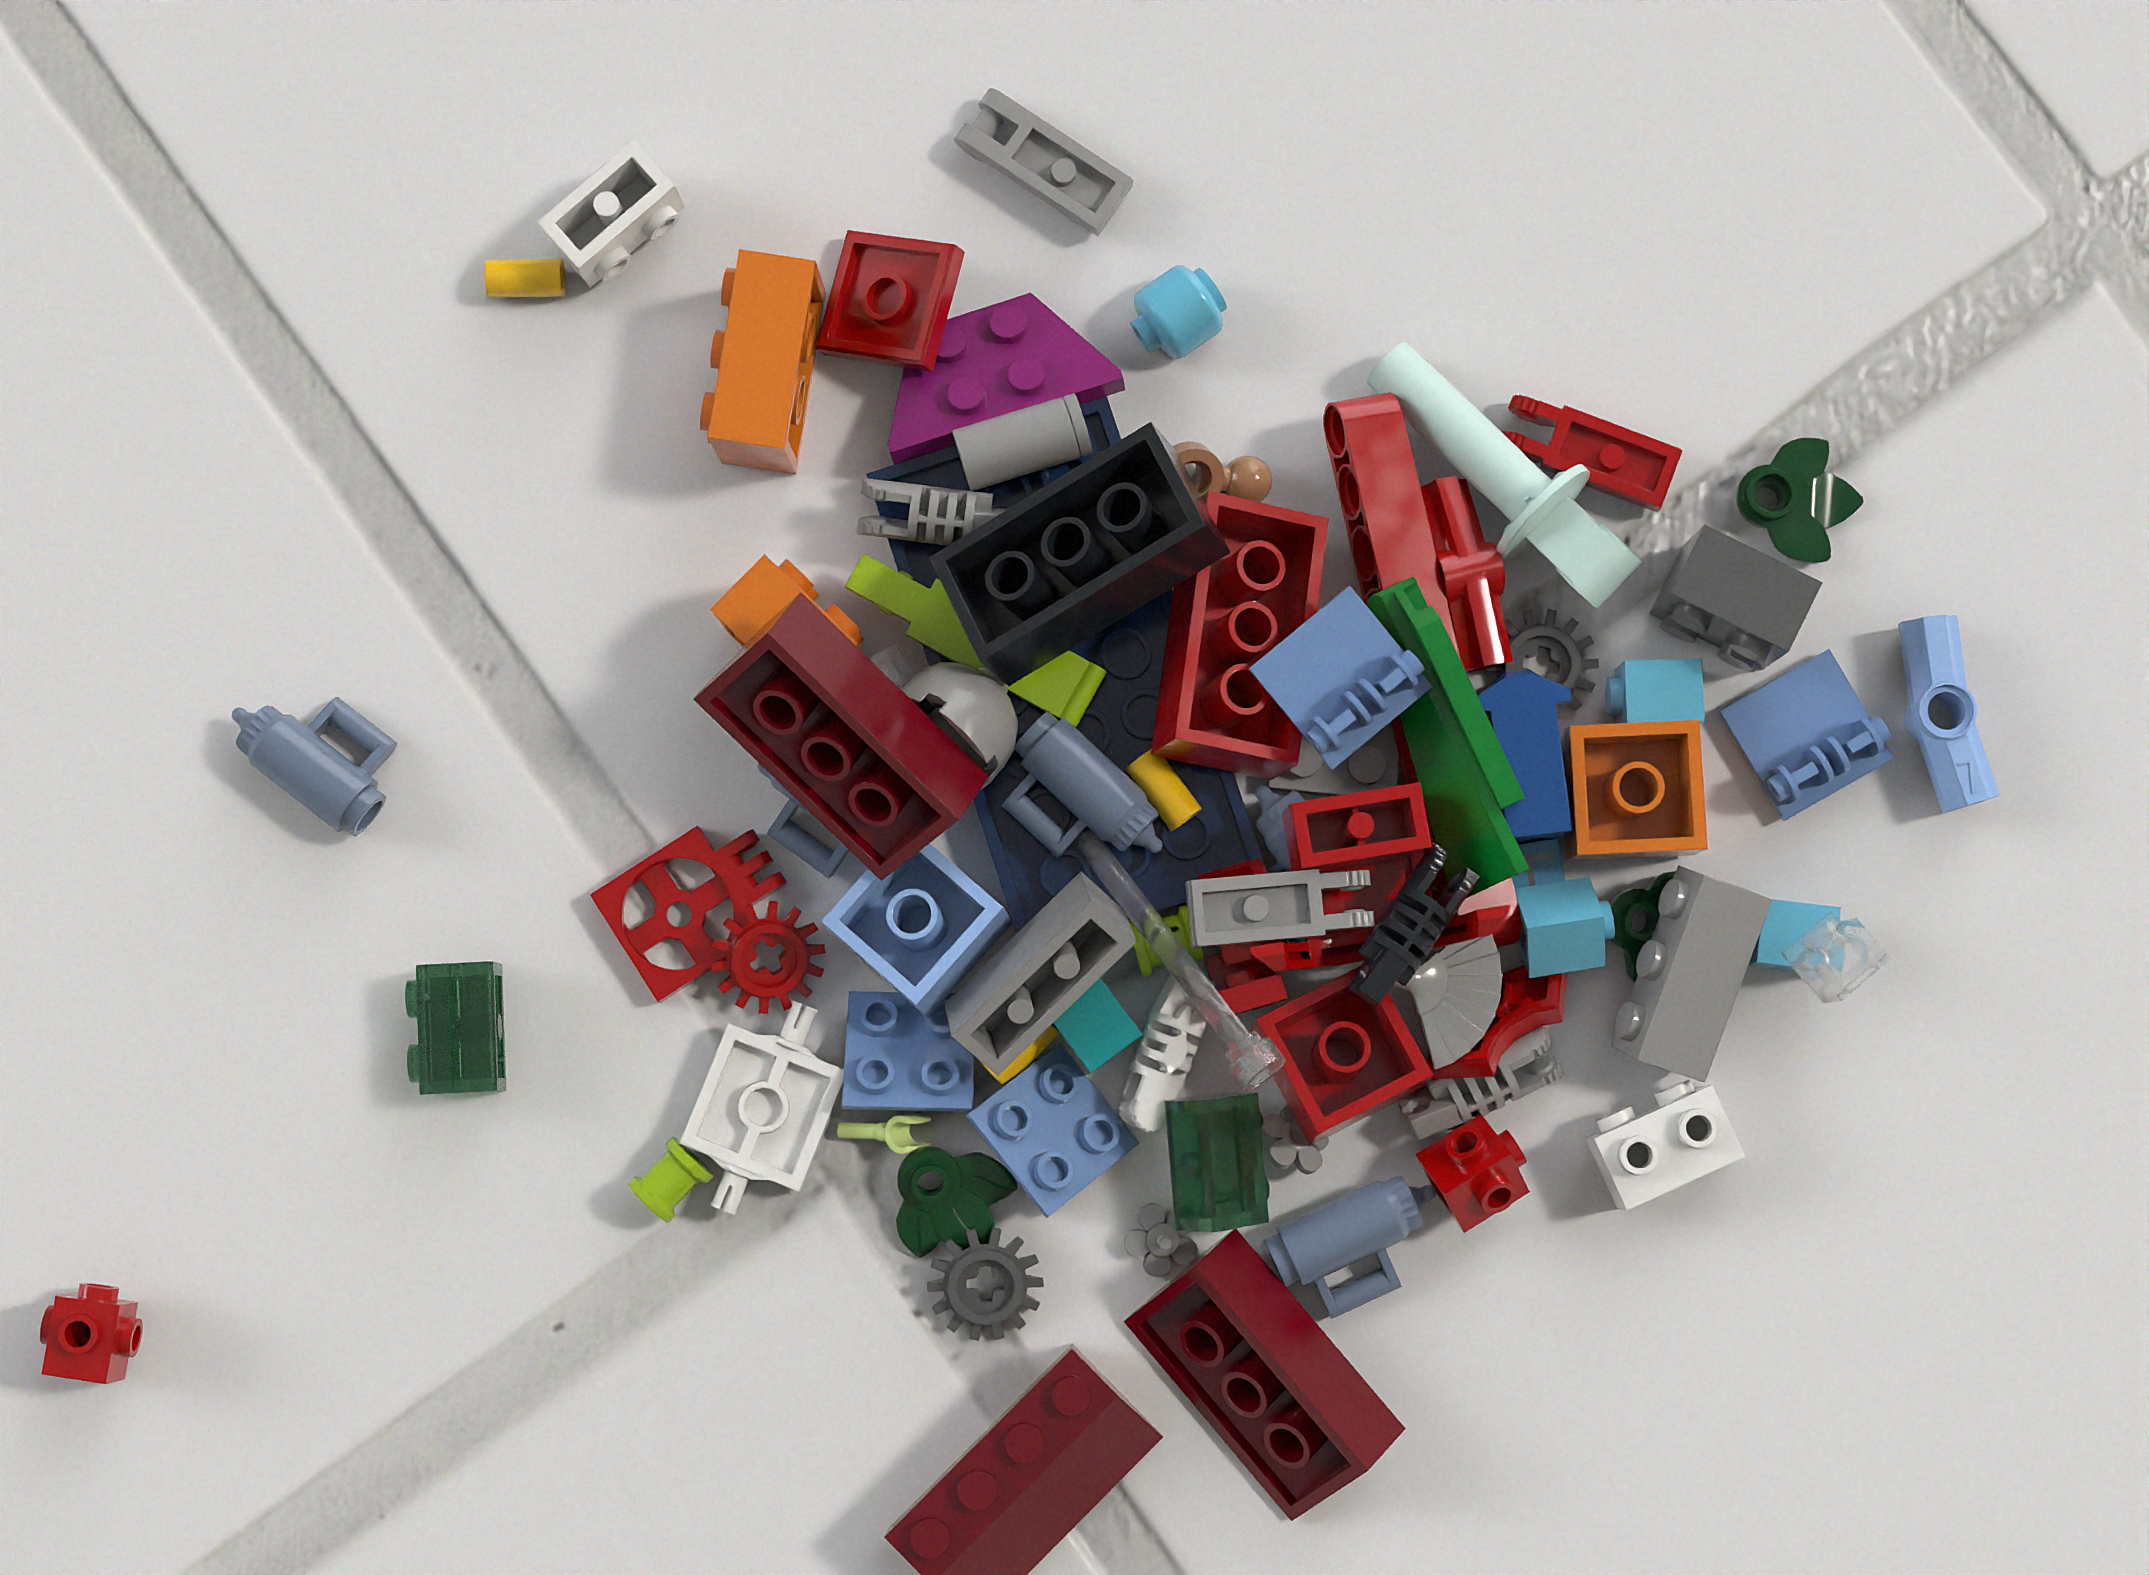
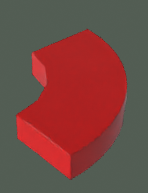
[1426,965,1568,1079]

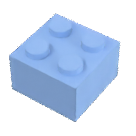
[821,843,1013,1018]

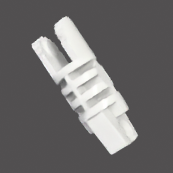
[1118,968,1215,1133]

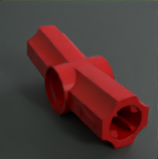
[1420,475,1513,673]

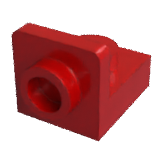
[1205,953,1288,1019]

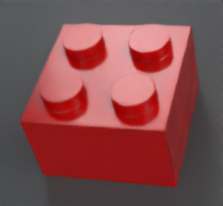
[1249,966,1433,1146]

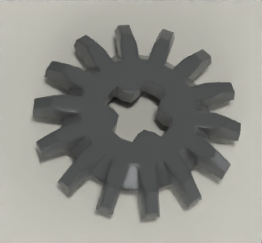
[1485,609,1599,720]
[927,1227,1044,1341]

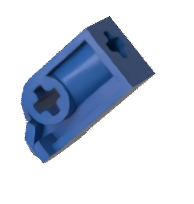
[1478,669,1573,845]

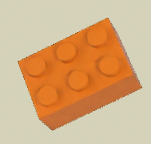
[700,249,826,474]

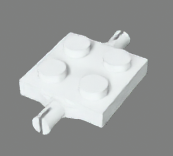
[679,1001,844,1215]

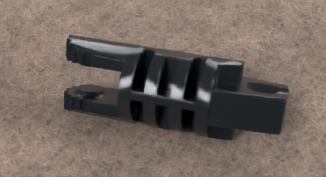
[1348,842,1479,1005]

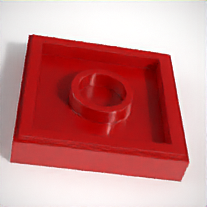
[815,230,965,372]

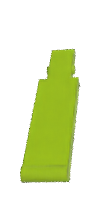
[844,554,1107,728]

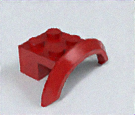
[1250,782,1510,972]

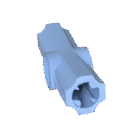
[1898,615,2000,814]

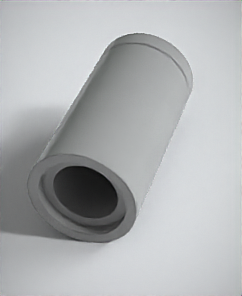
[952,393,1093,491]

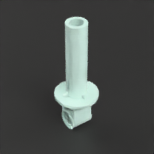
[1367,342,1643,609]

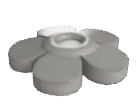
[1258,1105,1329,1175]
[1124,1203,1198,1277]

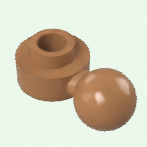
[1173,441,1272,502]

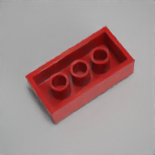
[1151,490,1329,780]

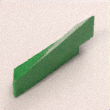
[1367,576,1530,899]

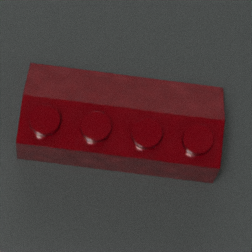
[693,592,989,881]
[1123,1227,1406,1521]
[884,1343,1163,1575]

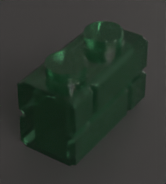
[405,961,506,1095]
[1164,1092,1270,1232]

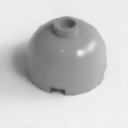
[901,662,1018,790]

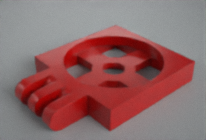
[590,826,787,1003]

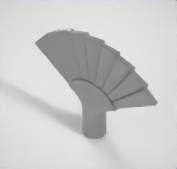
[1393,933,1503,1069]

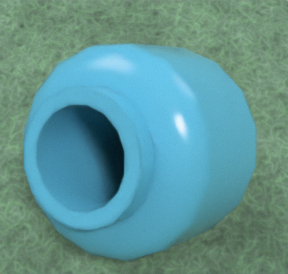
[1130,265,1227,359]

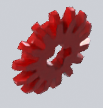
[710,901,826,1014]

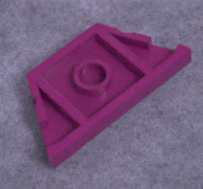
[887,292,1125,465]

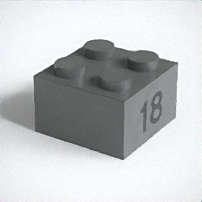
[1649,524,1823,671]

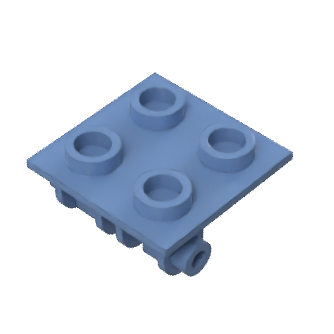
[1249,586,1433,770]
[1719,649,1895,821]
[842,991,974,1113]
[966,1043,1139,1218]

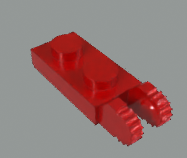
[1501,394,1683,513]

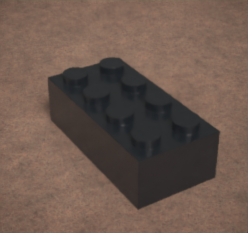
[929,422,1231,686]

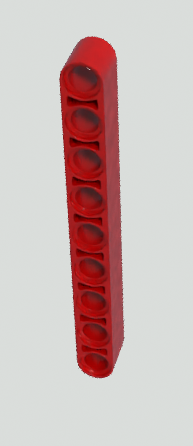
[1323,392,1522,948]

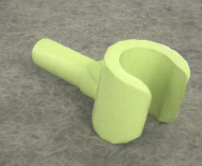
[837,1112,931,1154]

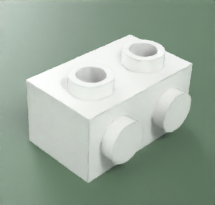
[537,139,685,288]
[1585,1079,1746,1211]

